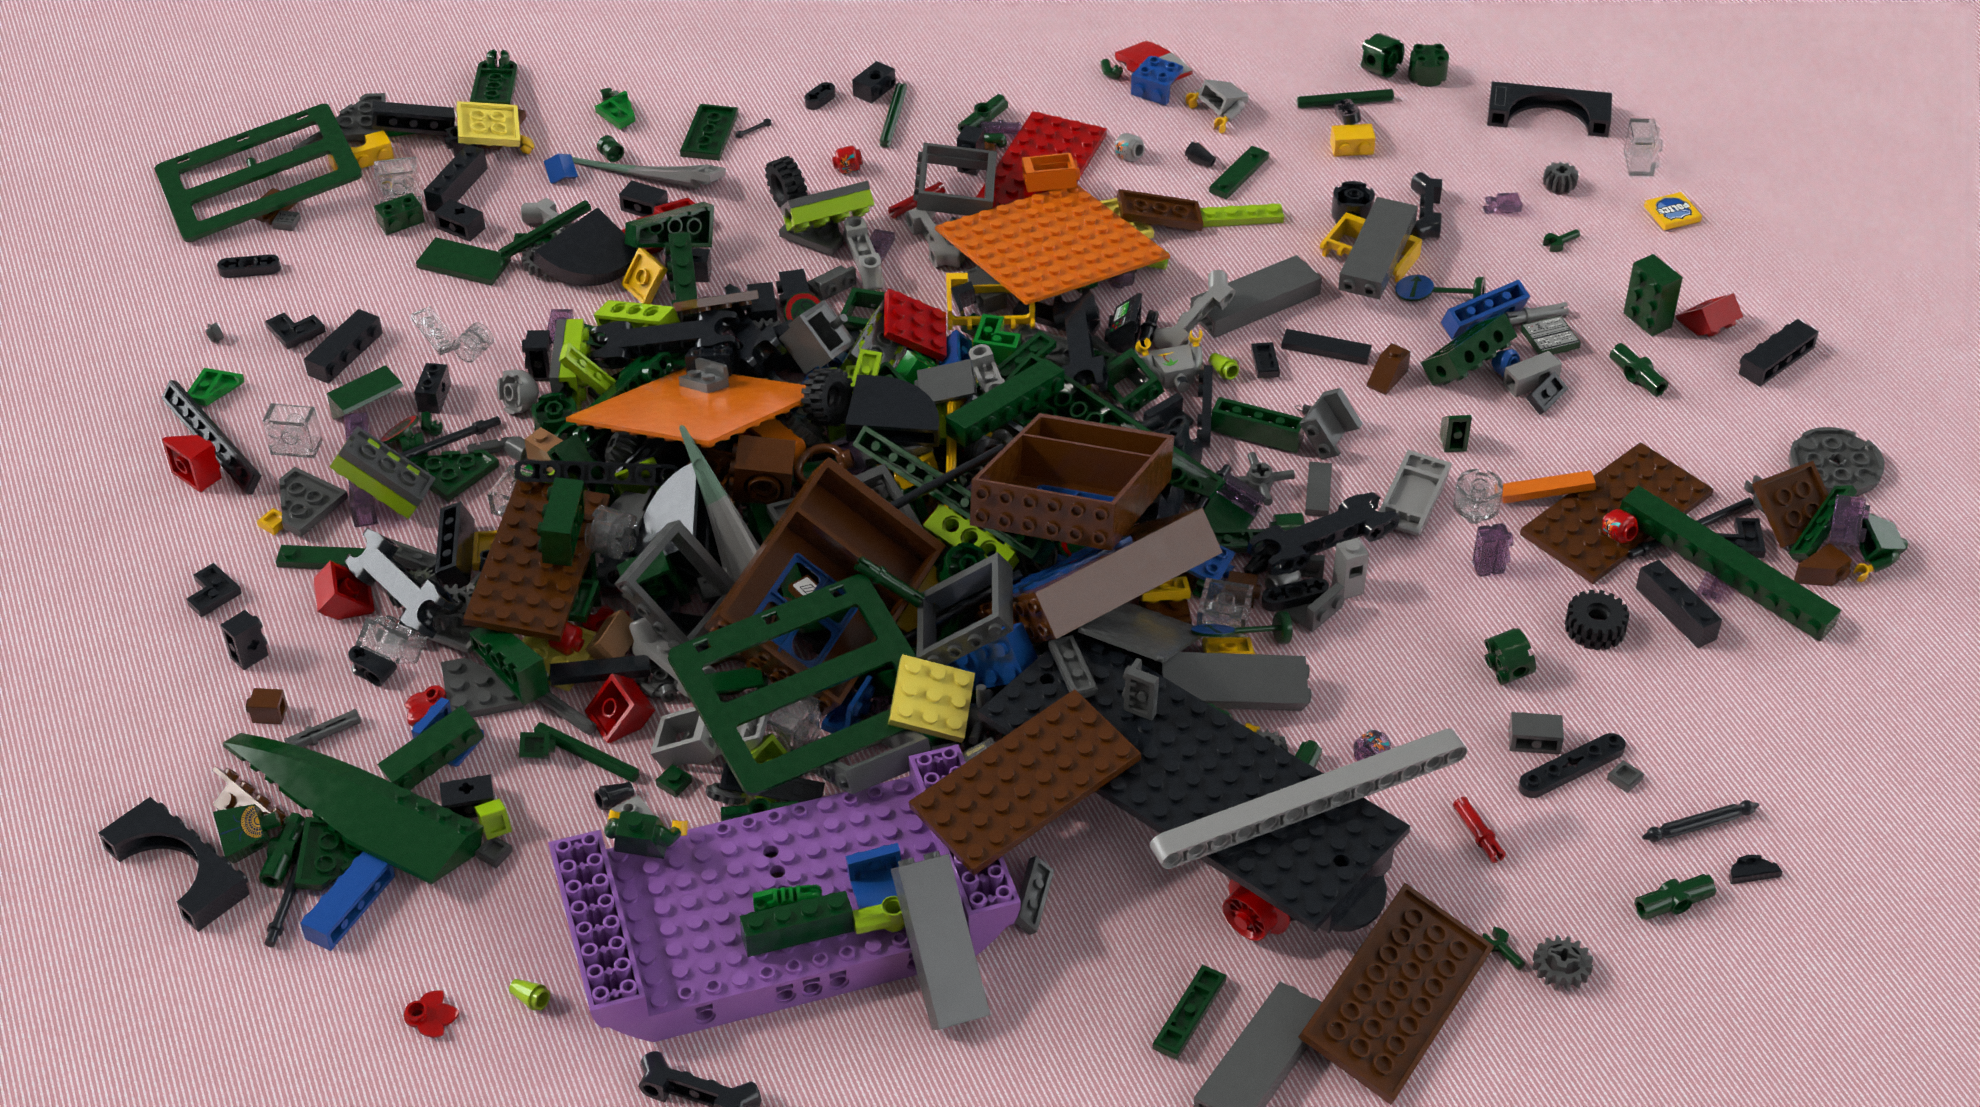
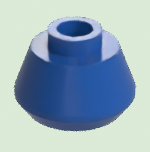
[1491,349,1520,378]

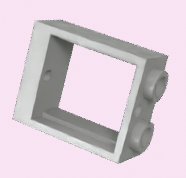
[650,707,717,770]

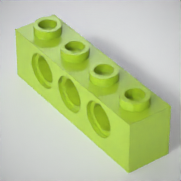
[593,300,680,328]
[923,503,1020,569]

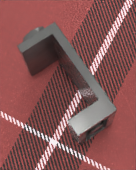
[914,359,978,404]
[1299,388,1363,459]

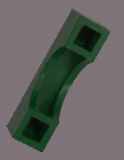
[547,434,618,529]

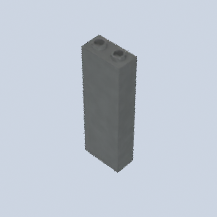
[1338,197,1418,300]
[1190,255,1322,338]
[1155,652,1312,711]
[891,851,991,1030]
[1193,981,1322,1107]

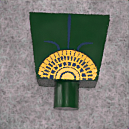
[213,804,281,864]

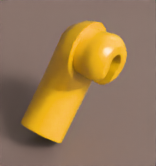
[520,134,535,155]

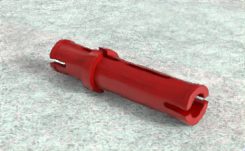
[888,181,946,219]
[1453,797,1506,863]

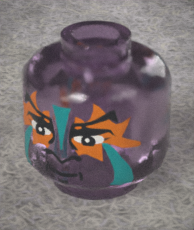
[1353,730,1391,761]

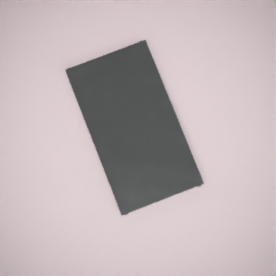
[1078,602,1203,663]

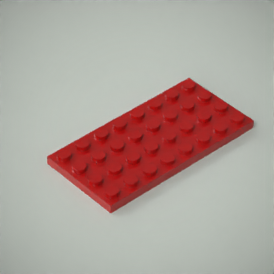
[976,111,1107,208]

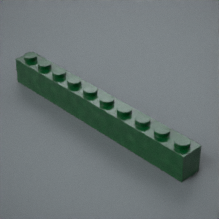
[853,425,1056,565]
[1620,485,1841,641]

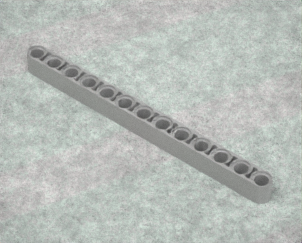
[1150,728,1468,869]

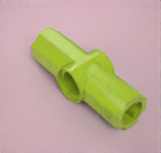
[853,896,905,934]

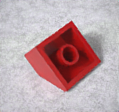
[1675,293,1744,337]
[161,435,222,493]
[313,561,375,620]
[584,673,655,743]

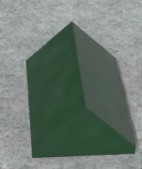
[327,365,404,420]

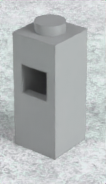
[1503,351,1562,397]
[1332,538,1369,599]

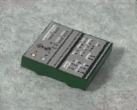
[1521,316,1581,355]

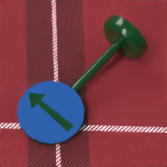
[1396,275,1486,302]
[1191,611,1293,645]

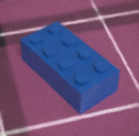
[946,622,1038,691]

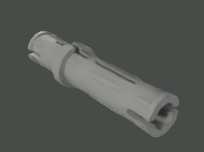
[1505,302,1569,325]

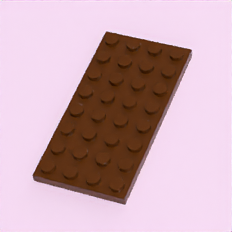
[1520,442,1713,584]
[463,479,610,642]
[908,689,1141,875]
[1298,883,1494,1105]

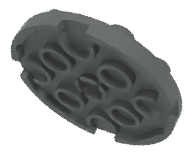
[1789,427,1885,497]

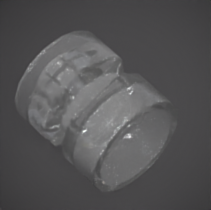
[452,322,494,363]

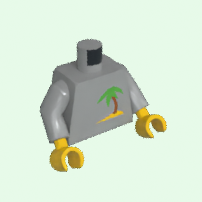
[1185,79,1249,133]
[1135,329,1203,392]

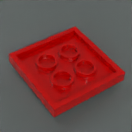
[884,288,947,362]

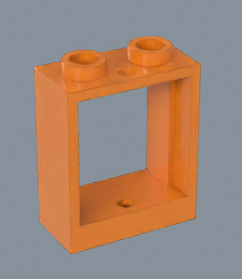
[1022,153,1080,192]

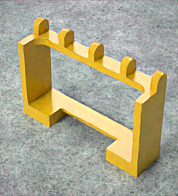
[1320,212,1422,283]
[946,273,1035,330]

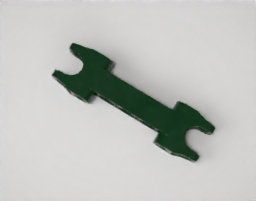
[554,352,675,448]

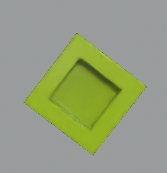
[475,798,512,840]

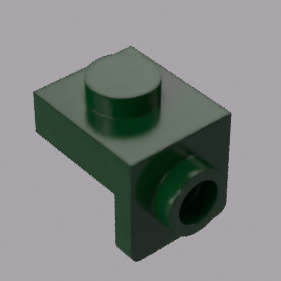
[519,731,556,759]

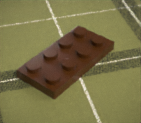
[1117,189,1204,231]

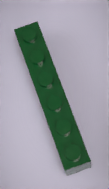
[946,358,1065,447]

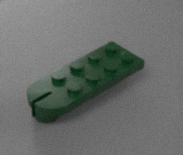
[470,49,518,105]

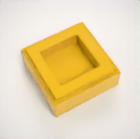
[257,508,283,535]

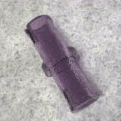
[980,120,1022,134]

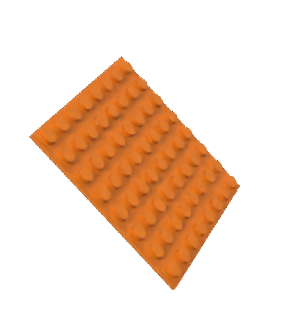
[935,185,1170,305]
[566,368,806,448]

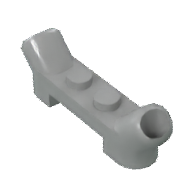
[521,198,573,235]
[906,209,965,268]
[842,216,885,290]
[1154,270,1236,349]
[969,344,1005,394]
[629,618,716,698]

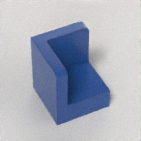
[543,153,578,184]

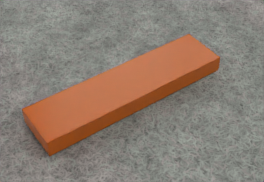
[1499,470,1596,504]

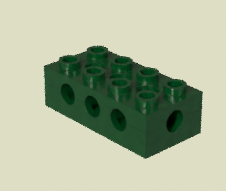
[1420,313,1517,385]

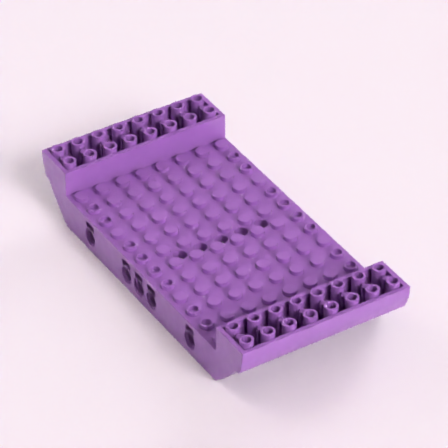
[548,744,1021,1042]

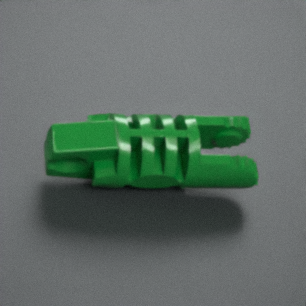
[753,884,822,912]

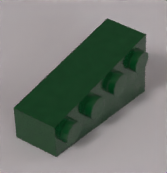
[625,202,714,248]
[469,627,550,706]

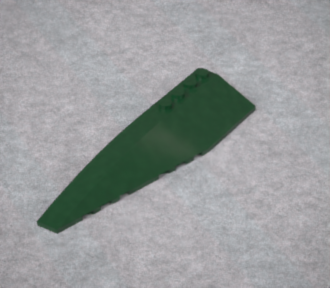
[1004,352,1226,499]
[223,733,483,884]

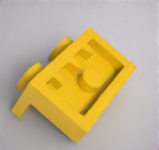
[1139,576,1190,603]

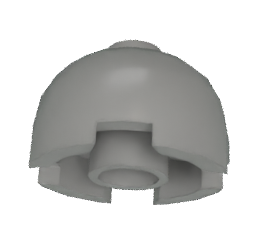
[497,369,539,414]

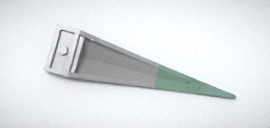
[572,157,726,189]
[679,425,780,589]

